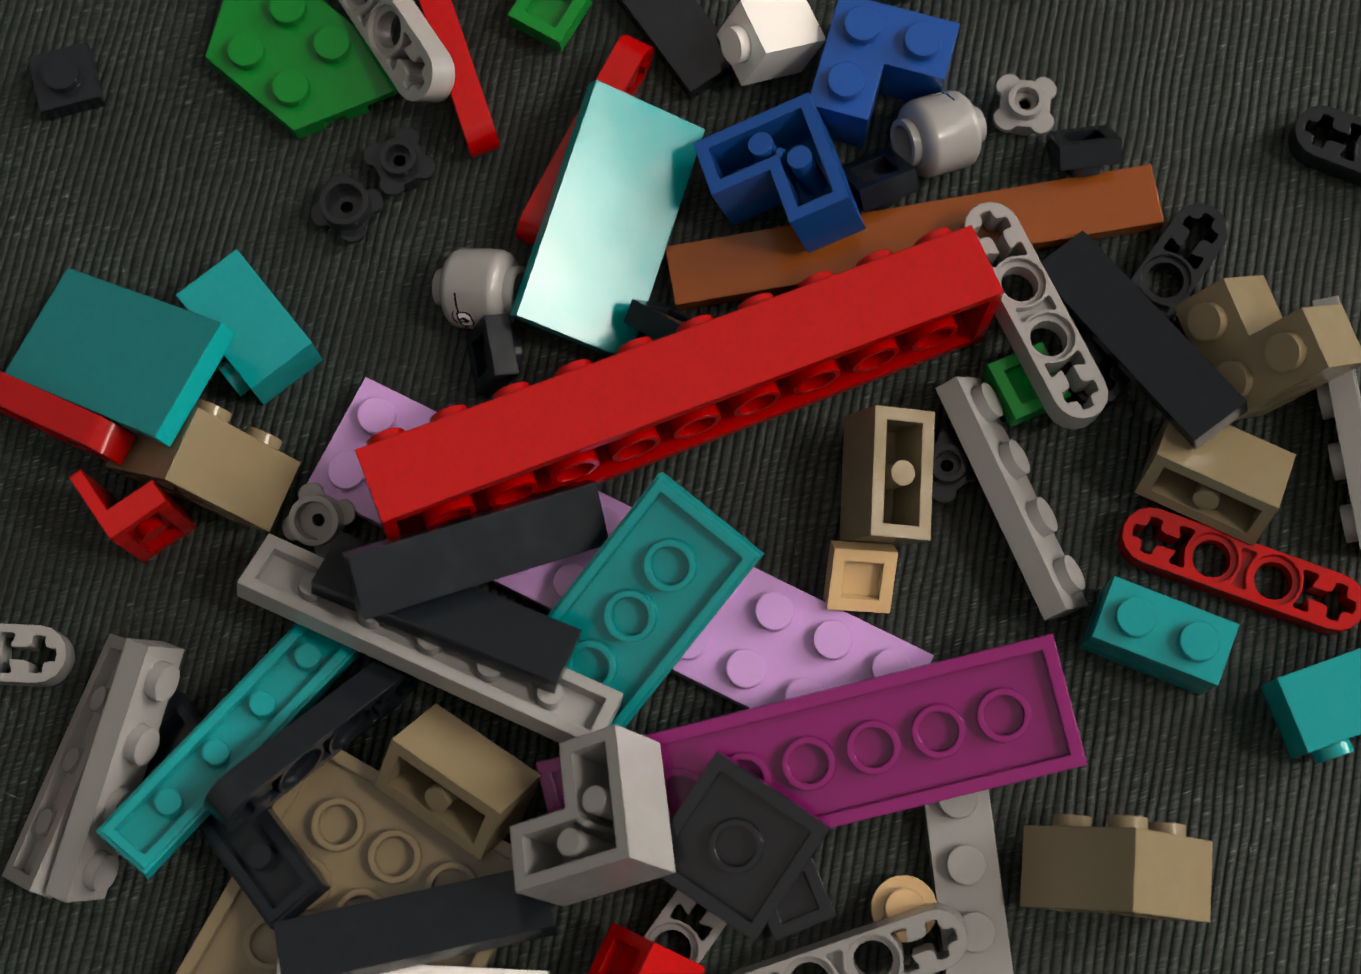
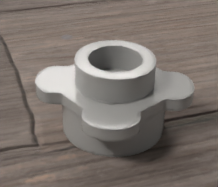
[993,74,1057,136]
[282,483,356,557]

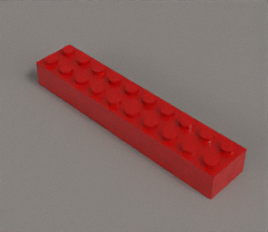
[355,225,1004,539]

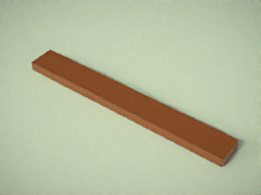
[665,164,1165,311]

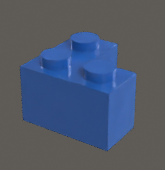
[810,0,960,148]
[693,92,866,253]

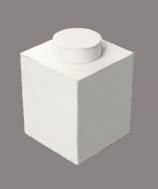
[716,0,826,86]

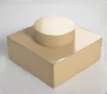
[823,540,898,613]

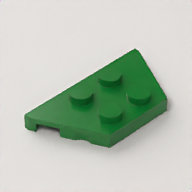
[205,0,399,140]

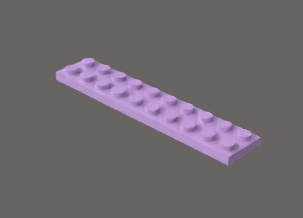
[307,377,934,709]

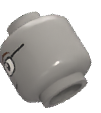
[890,90,987,178]
[432,247,525,329]

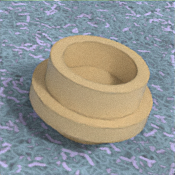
[870,875,937,943]

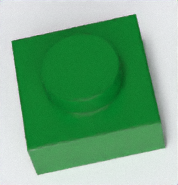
[508,0,592,53]
[982,342,1071,428]

